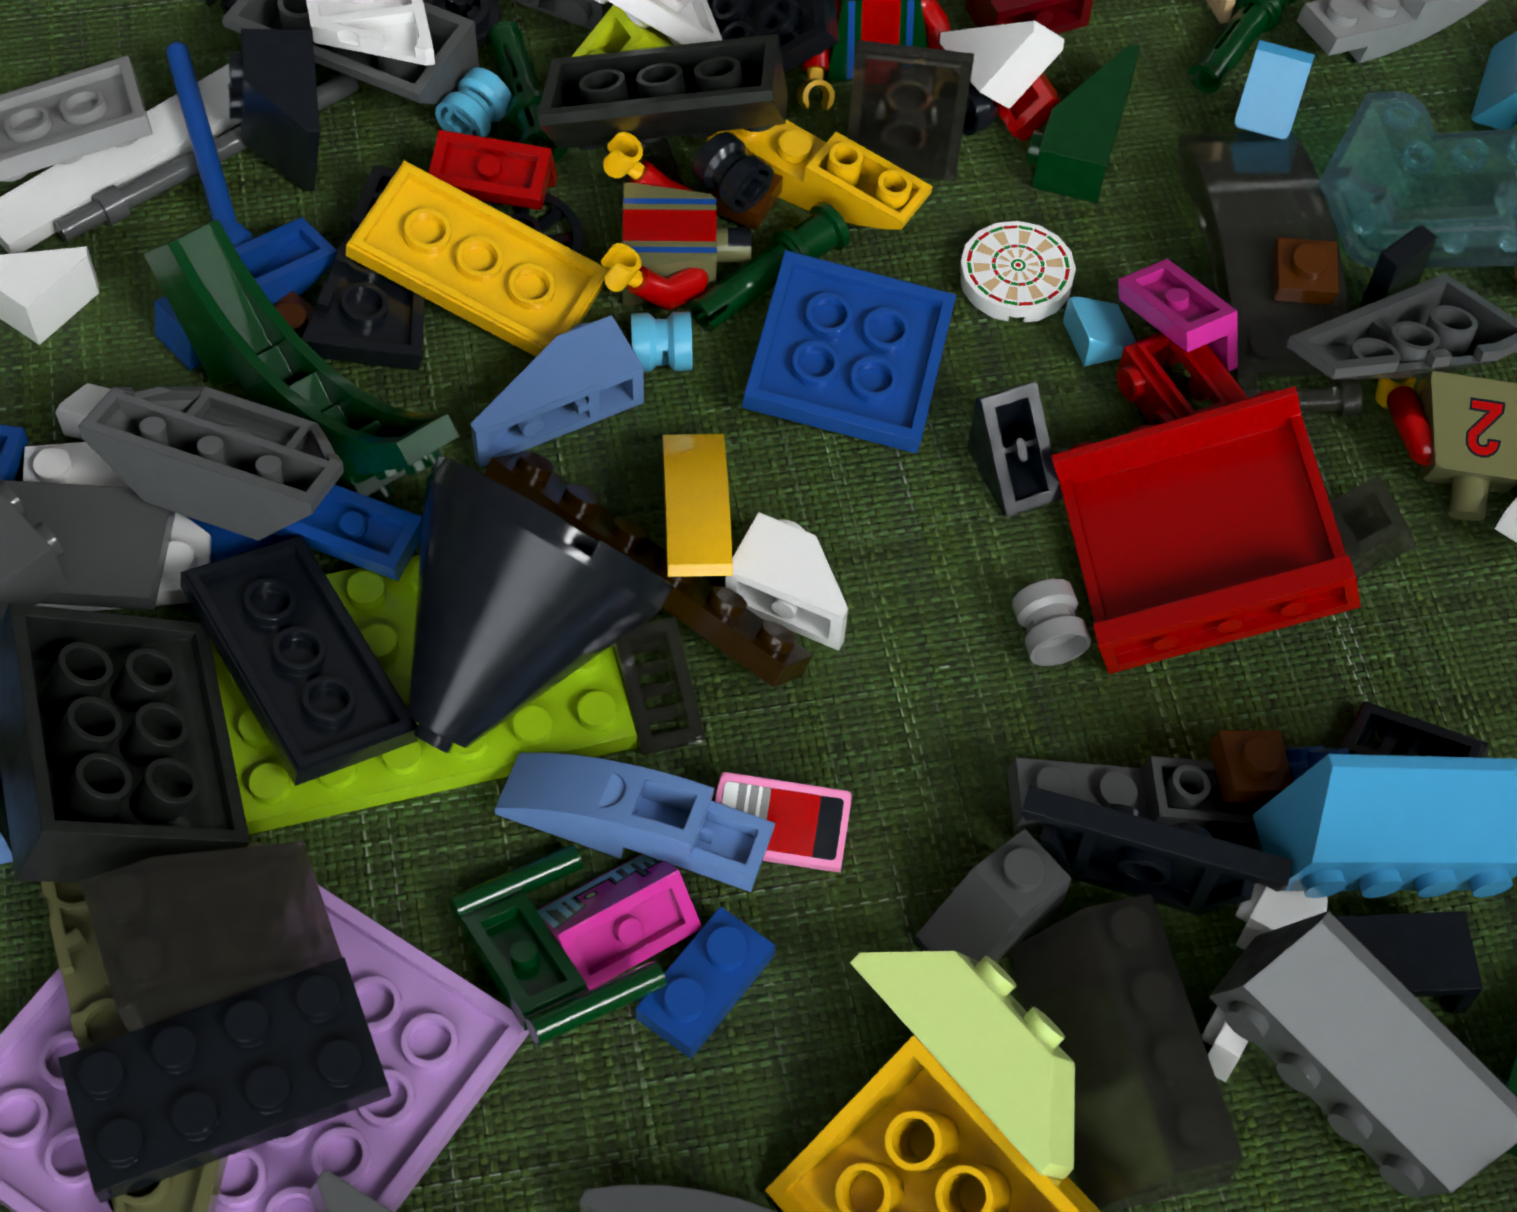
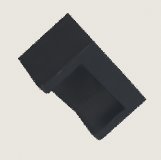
[1335,911,1483,1013]

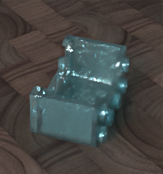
[1319,91,1517,268]

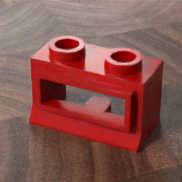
[1116,332,1249,426]

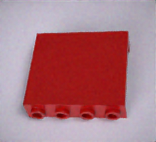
[1051,386,1361,674]

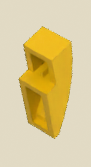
[663,434,733,577]

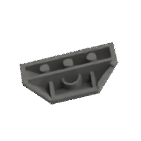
[78,386,344,541]

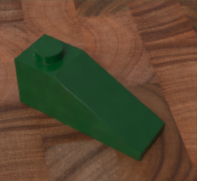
[1026,44,1140,203]

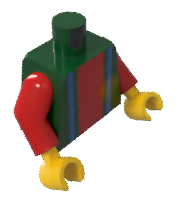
[796,0,967,110]

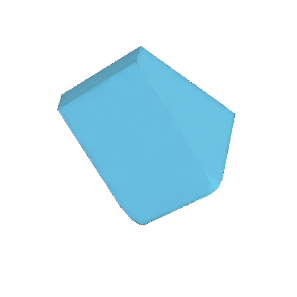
[1063,297,1136,367]

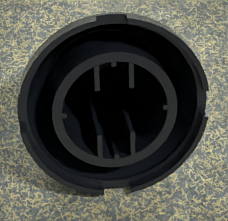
[408,455,674,753]

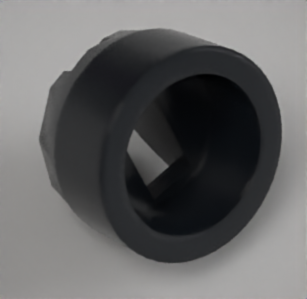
[950,87,999,136]

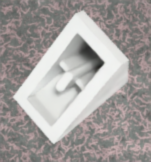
[940,20,1064,109]
[0,246,99,345]

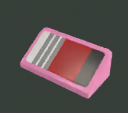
[715,772,852,873]

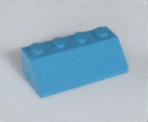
[1252,754,1517,898]

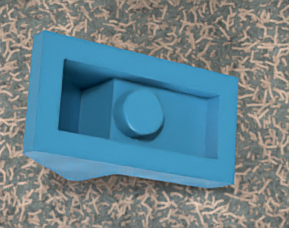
[1234,40,1315,140]

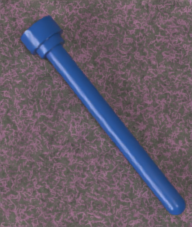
[166,42,254,247]

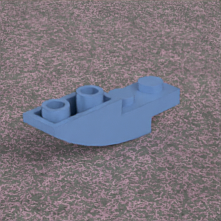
[495,753,775,892]

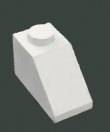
[725,512,848,651]

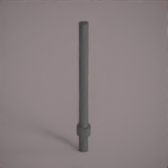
[54,73,359,242]

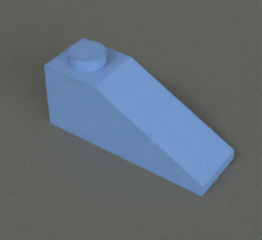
[471,315,644,468]

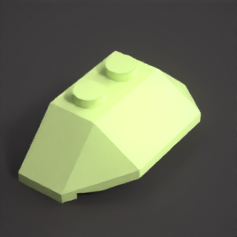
[850,951,1075,1180]

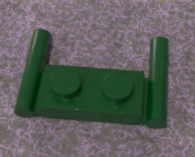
[448,844,667,1045]

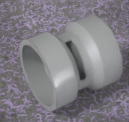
[1012,578,1092,666]

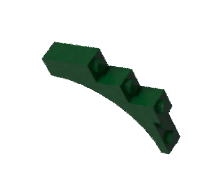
[144,219,459,501]

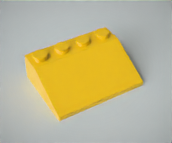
[765,1035,1101,1212]

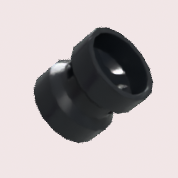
[693,131,774,213]

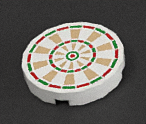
[959,221,1076,323]

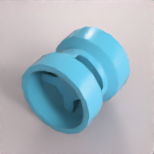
[435,67,512,137]
[631,311,693,372]

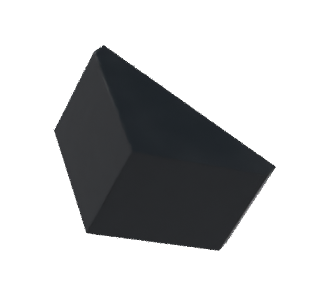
[967,381,1062,517]

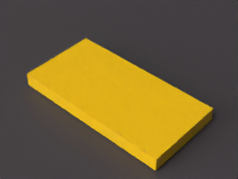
[345,160,610,357]

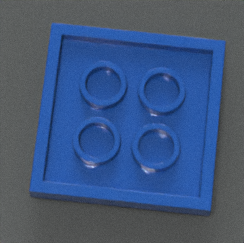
[742,250,956,454]

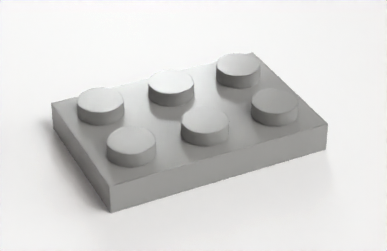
[0,55,153,182]

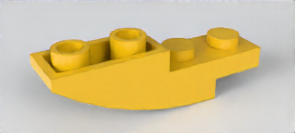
[706,120,933,230]

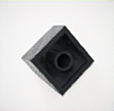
[228,29,320,191]

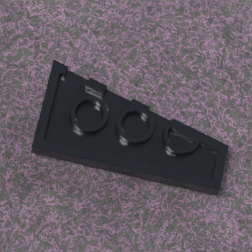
[302,165,425,371]

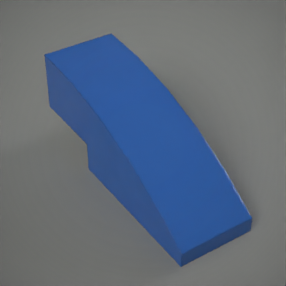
[154,217,338,370]

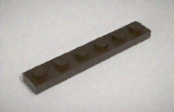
[484,451,813,687]

